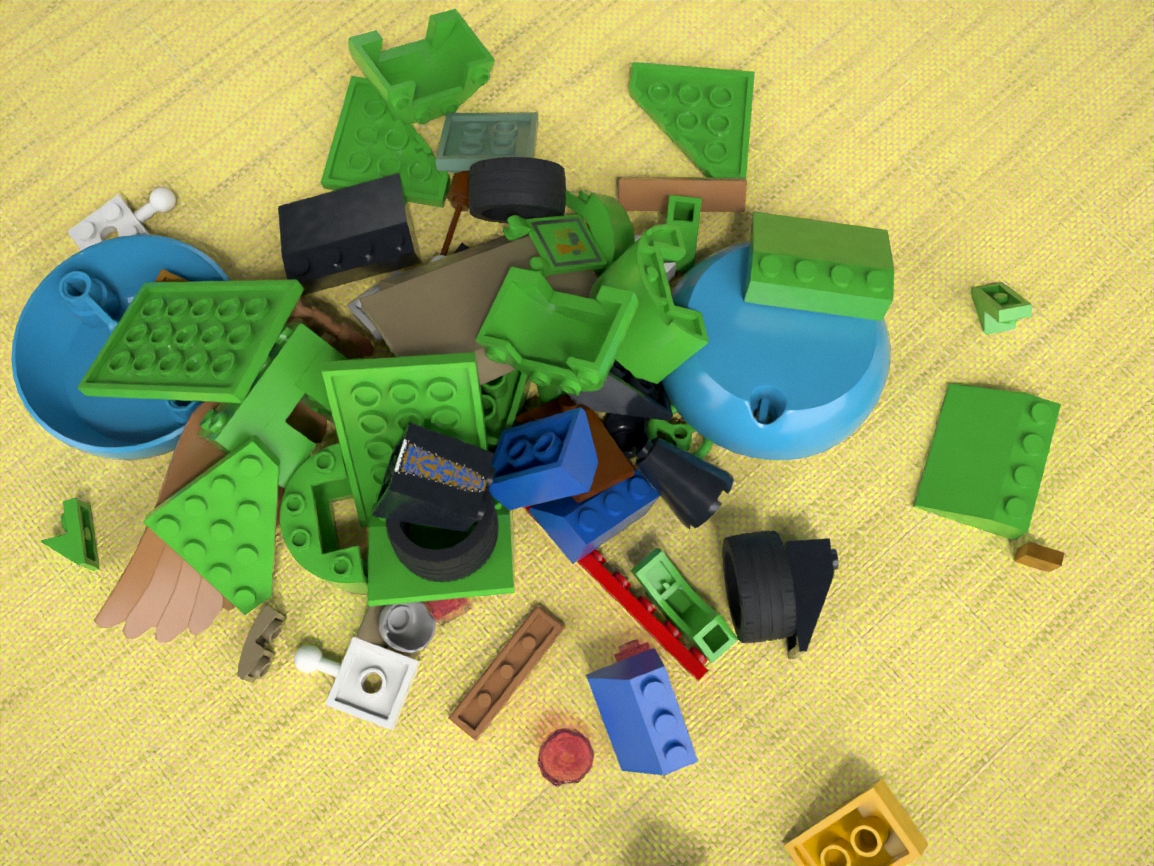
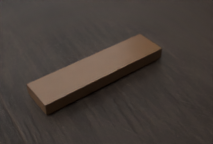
[619,177,747,212]
[448,605,565,741]

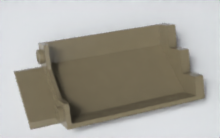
[359,234,597,385]

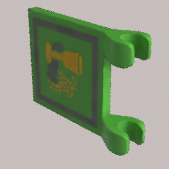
[503,214,608,278]

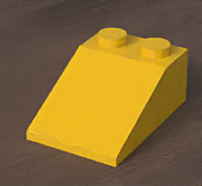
[784,778,928,866]

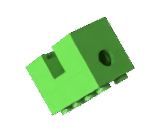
[197,322,349,489]

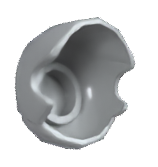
[379,602,436,653]

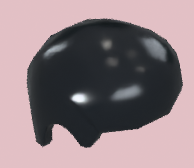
[603,413,649,460]

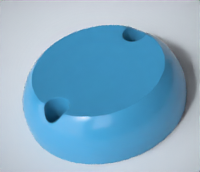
[11,235,231,460]
[661,241,891,460]

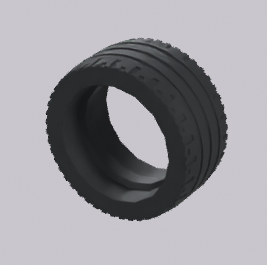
[468,157,566,223]
[385,488,499,583]
[722,531,796,643]

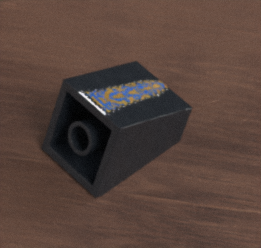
[372,423,496,532]

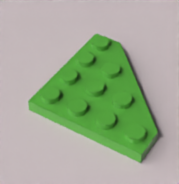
[629,62,755,178]
[321,76,451,208]
[143,435,281,615]

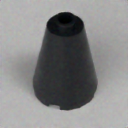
[635,437,734,529]

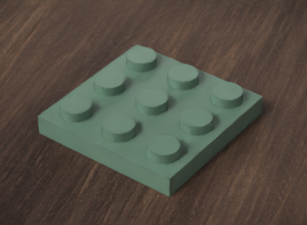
[435,112,539,173]

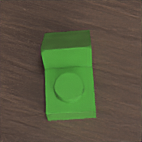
[971,282,1032,335]
[41,498,100,571]

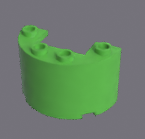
[348,9,495,125]
[589,224,709,384]
[476,267,639,396]
[280,443,368,595]

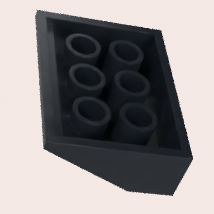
[278,173,422,296]

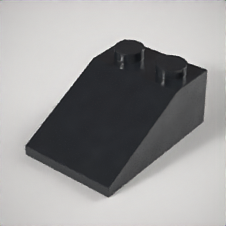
[567,359,674,421]
[784,538,839,660]

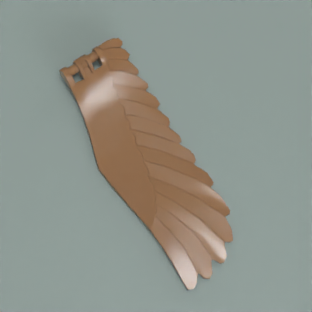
[94,299,374,643]

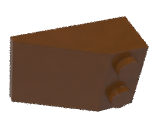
[516,394,634,503]

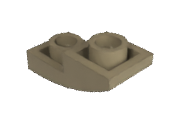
[237,604,287,683]

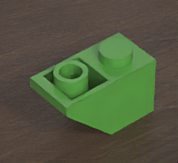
[662,195,702,273]

